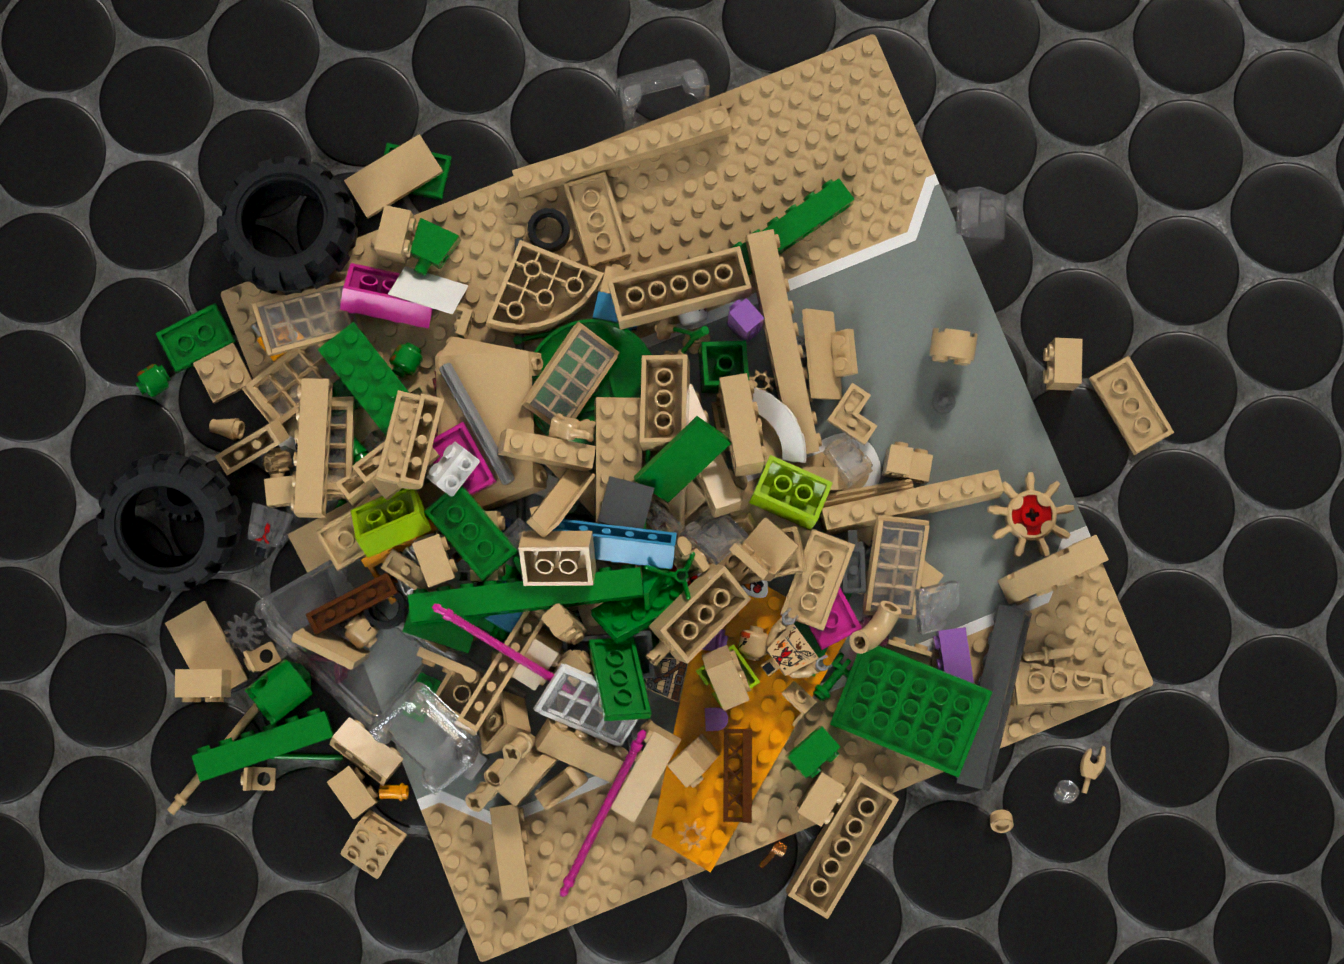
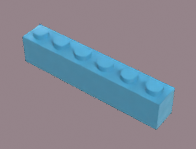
[552,519,677,569]

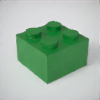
[698,340,749,393]
[785,726,841,778]

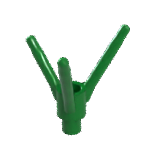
[645,552,695,599]

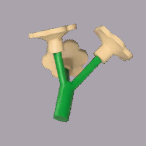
[655,317,710,355]

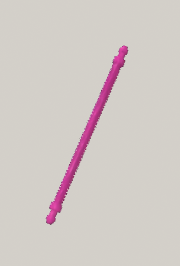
[432,604,593,703]
[560,730,646,897]

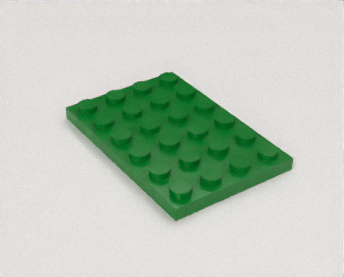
[830,645,993,778]

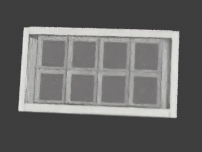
[533,663,638,747]

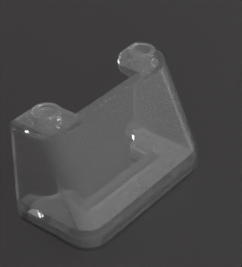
[615,59,710,122]
[369,682,481,795]

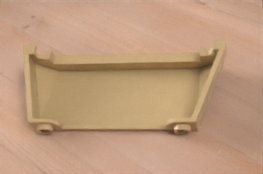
[435,336,548,511]

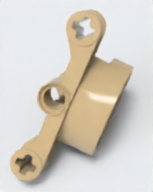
[465,732,558,812]

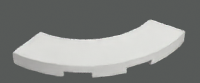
[752,388,807,463]

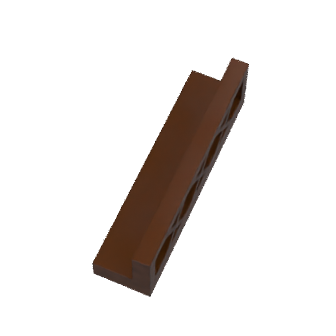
[305,572,399,635]
[723,729,752,823]

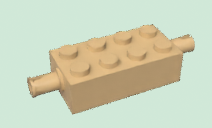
[646,560,751,666]

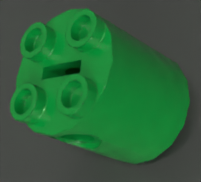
[244,659,313,725]

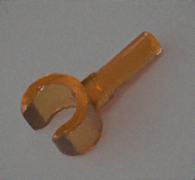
[759,842,787,868]

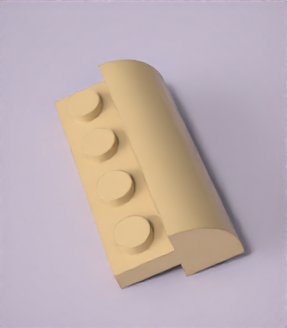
[376,390,444,489]

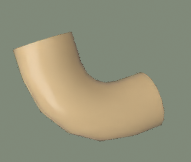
[849,601,901,654]

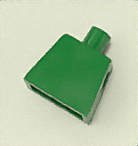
[410,218,461,276]

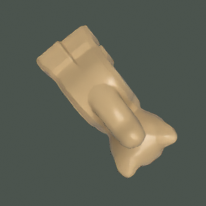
[549,413,596,442]

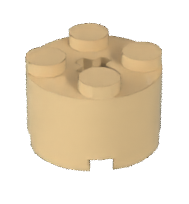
[929,328,978,366]

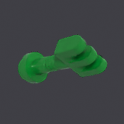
[813,652,852,702]

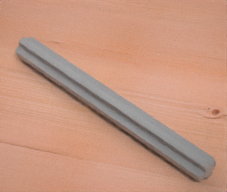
[439,363,515,485]

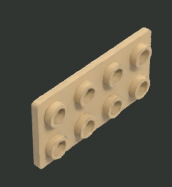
[802,308,858,400]

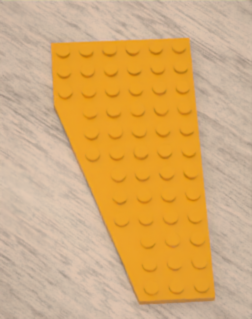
[651,587,847,872]

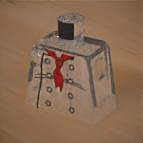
[247,502,298,559]

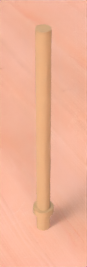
[167,703,260,815]

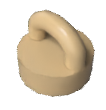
[990,810,1014,833]

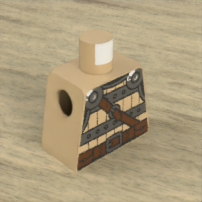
[643,658,688,702]

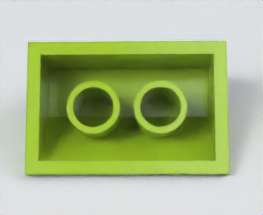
[749,455,833,530]
[351,488,431,558]

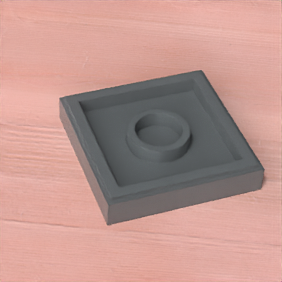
[597,476,654,529]

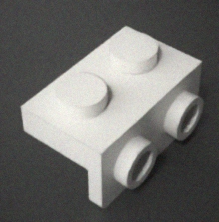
[426,441,480,497]

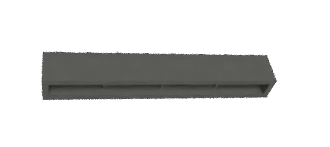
[956,604,1032,791]

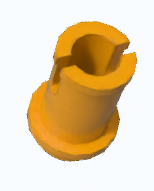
[379,783,409,801]

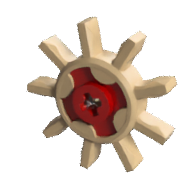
[987,472,1074,557]

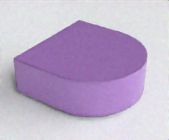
[705,708,728,731]

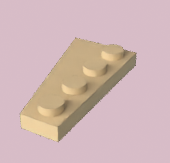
[1014,662,1109,706]

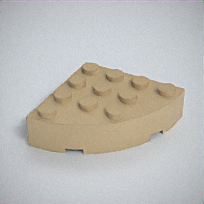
[486,240,604,334]
[997,535,1109,606]

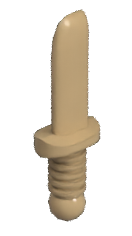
[1024,647,1074,664]

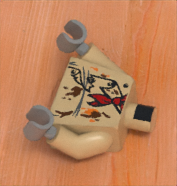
[760,608,832,678]

